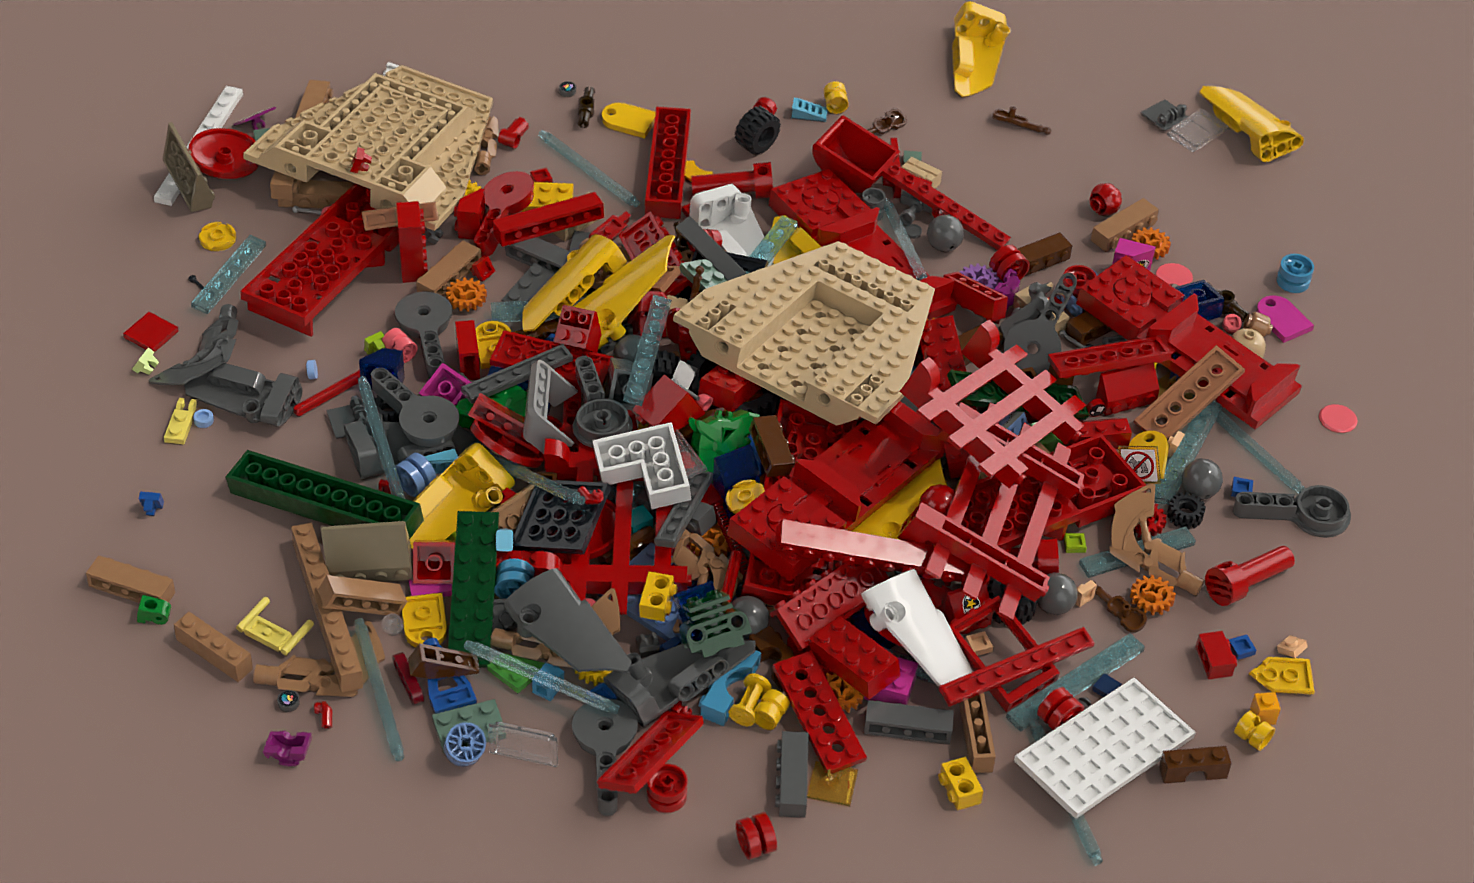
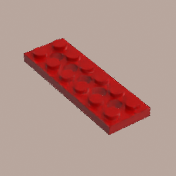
[1048,336,1171,378]
[772,650,867,775]
[597,711,704,794]

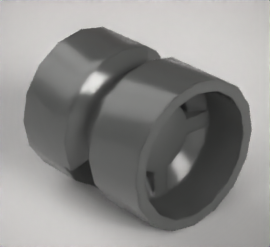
[862,188,886,221]

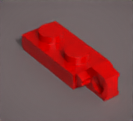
[588,211,631,241]

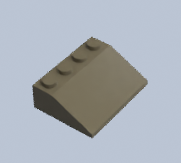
[163,122,215,212]
[321,521,413,582]

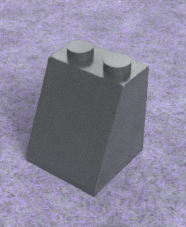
[604,357,653,410]

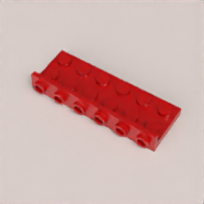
[618,211,692,304]
[489,330,614,388]
[769,561,890,651]

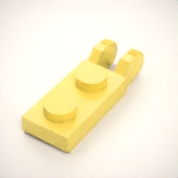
[164,398,197,445]

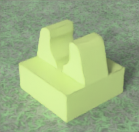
[132,348,159,375]

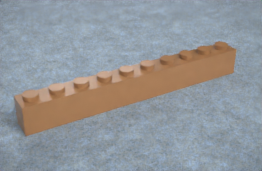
[270,79,333,200]
[291,522,363,693]

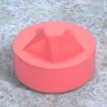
[1222,314,1242,334]

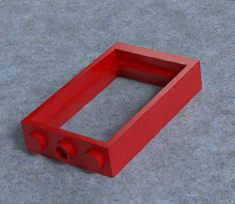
[949,596,1060,713]

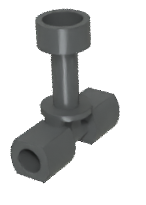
[899,191,932,225]

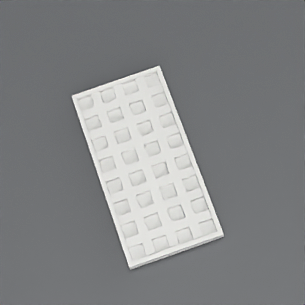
[1014,678,1196,819]

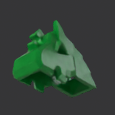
[455,385,527,429]
[688,410,760,487]

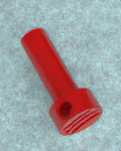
[691,162,773,199]
[1005,538,1059,575]
[1205,546,1295,606]

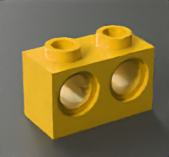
[639,572,677,622]
[938,757,984,811]

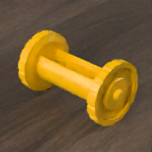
[728,673,771,726]

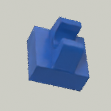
[139,491,164,516]

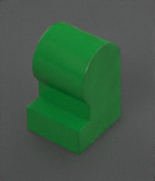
[137,595,172,625]

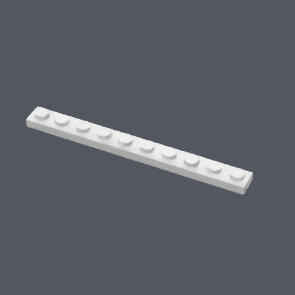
[154,86,243,206]

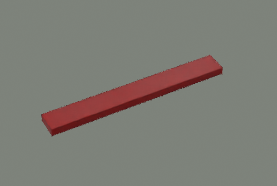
[939,627,1095,707]

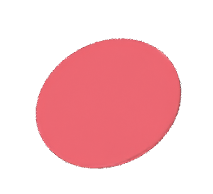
[1156,263,1193,289]
[1319,404,1357,433]

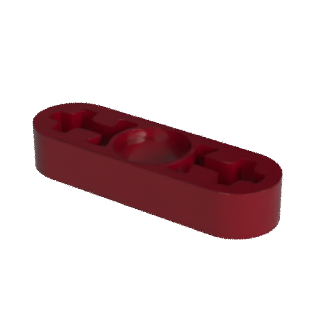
[392,652,424,705]

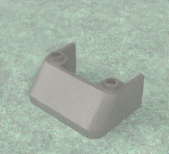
[523,360,578,454]

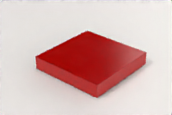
[123,312,179,352]

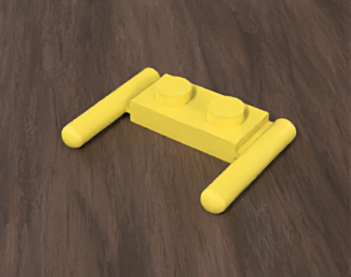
[236,597,314,656]

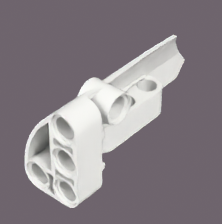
[689,184,774,274]
[861,569,973,687]

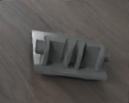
[1141,99,1189,131]
[326,395,369,439]

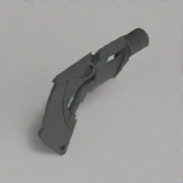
[149,304,239,385]

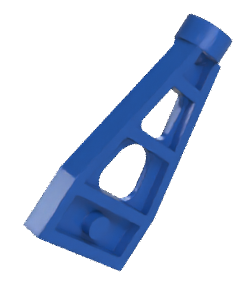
[423,638,477,714]

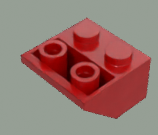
[553,305,602,353]

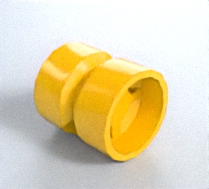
[823,81,849,114]
[753,689,790,730]
[1234,711,1275,751]

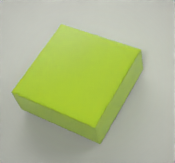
[1064,533,1087,553]

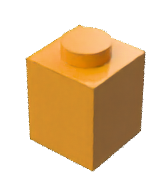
[1250,692,1281,725]

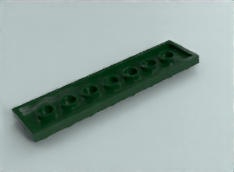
[947,370,1090,420]
[448,511,499,668]

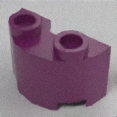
[994,268,1020,310]
[263,731,312,767]

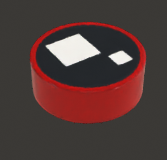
[1086,399,1106,417]

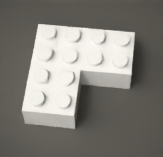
[592,422,691,509]

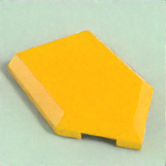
[1249,657,1315,694]

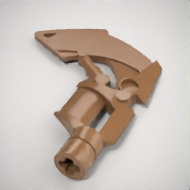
[474,116,499,175]
[1109,484,1205,596]
[671,529,743,633]
[491,588,620,668]
[253,621,385,697]

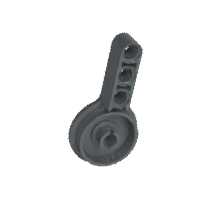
[1004,273,1077,375]
[395,292,452,379]
[573,356,633,448]
[371,368,459,447]
[1233,485,1351,538]
[572,698,637,816]

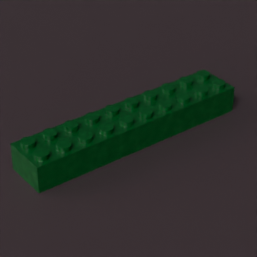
[225,450,424,540]

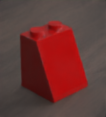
[632,375,706,432]

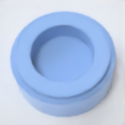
[306,360,318,380]
[193,409,214,428]

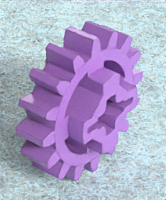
[959,263,998,290]

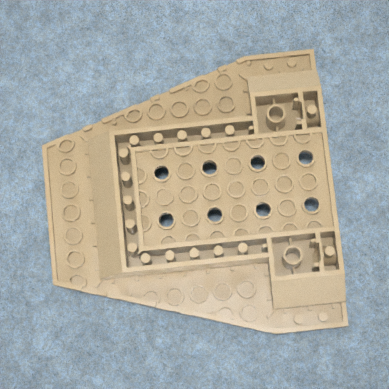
[244,65,493,231]
[673,241,935,426]

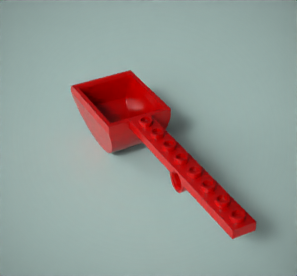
[812,115,1011,250]

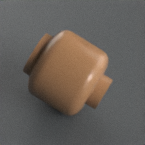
[1243,312,1273,338]

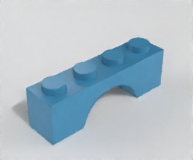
[699,650,761,726]

